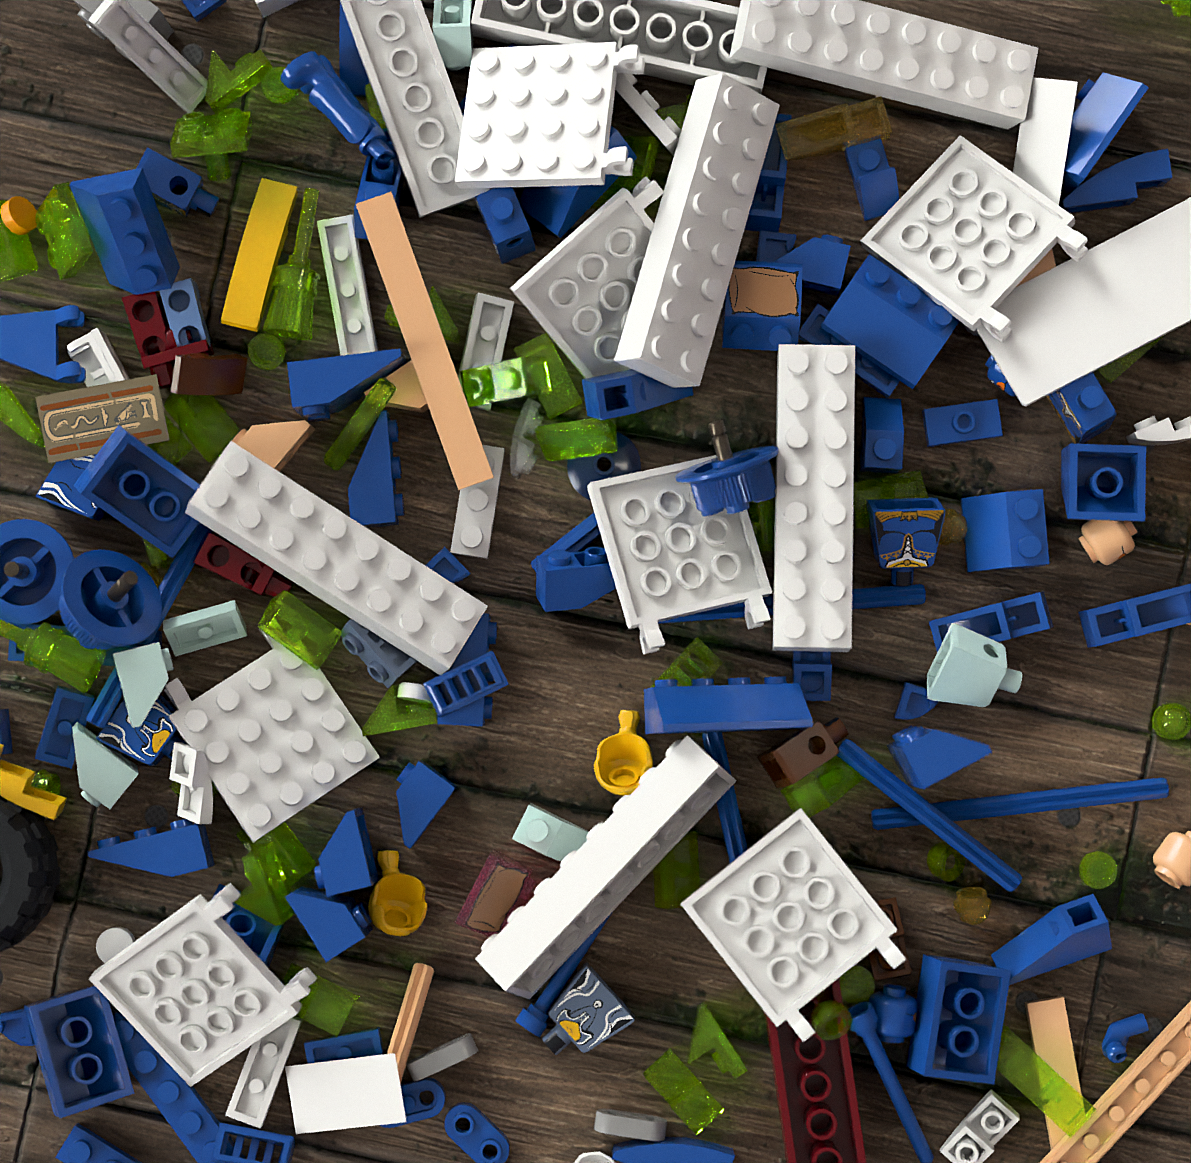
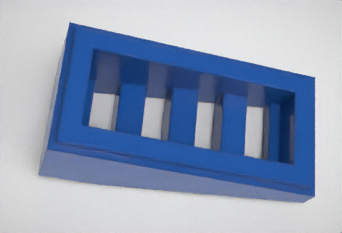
[423,650,509,718]
[210,1123,296,1163]

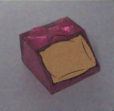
[455,849,536,937]

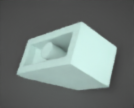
[433,0,473,70]
[113,642,173,728]
[72,722,139,809]
[512,803,589,862]

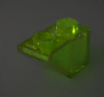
[460,356,552,408]

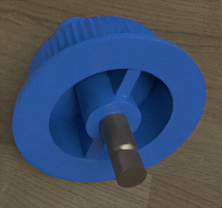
[675,420,779,516]
[0,519,75,625]
[59,550,162,650]

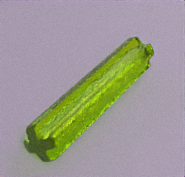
[323,378,396,470]

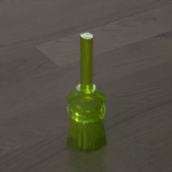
[263,188,321,340]
[0,619,106,693]

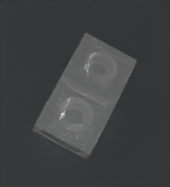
[510,397,544,480]

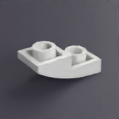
[1126,416,1191,446]
[940,1089,1020,1163]

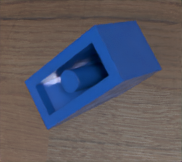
[774,235,851,296]
[859,397,904,474]
[396,760,458,849]

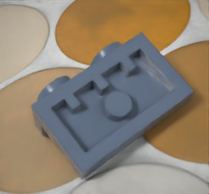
[339,619,418,688]

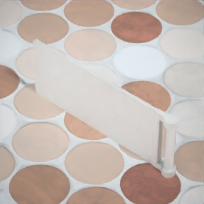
[976,197,1191,406]

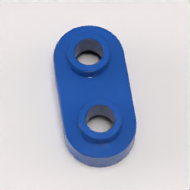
[380,1078,446,1128]
[444,1102,510,1163]

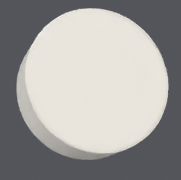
[397,682,432,703]
[96,927,136,963]

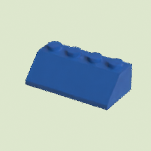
[644,676,813,734]

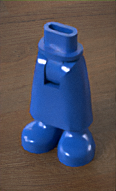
[280,51,395,163]

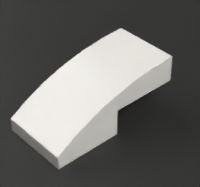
[169,742,213,824]

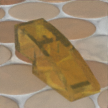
[775,96,892,161]

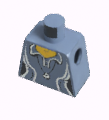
[542,962,635,1055]

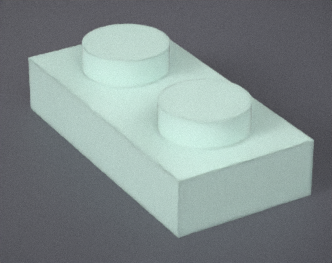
[163,600,247,657]

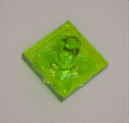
[170,108,253,181]
[35,182,93,280]

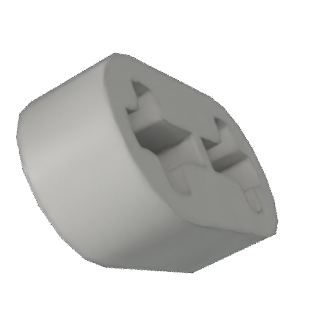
[406,1033,479,1082]
[594,1109,667,1141]

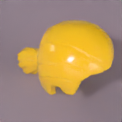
[594,710,653,795]
[368,850,427,936]

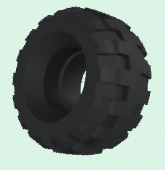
[0,796,61,952]

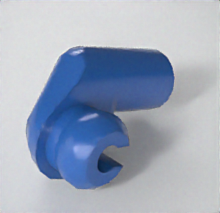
[1102,1013,1149,1063]

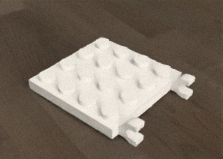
[455,42,645,189]
[860,135,1088,343]
[510,176,664,379]
[587,455,772,655]
[164,617,380,843]
[680,808,906,1042]
[89,883,317,1087]

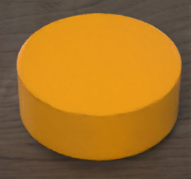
[0,196,39,235]

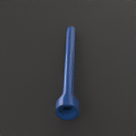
[515,912,613,1037]
[844,1002,934,1163]

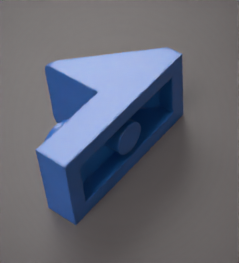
[844,138,899,221]

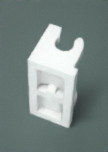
[67,328,129,387]

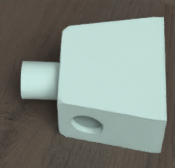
[926,623,1022,707]

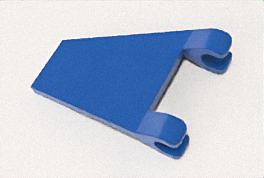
[0,305,86,383]

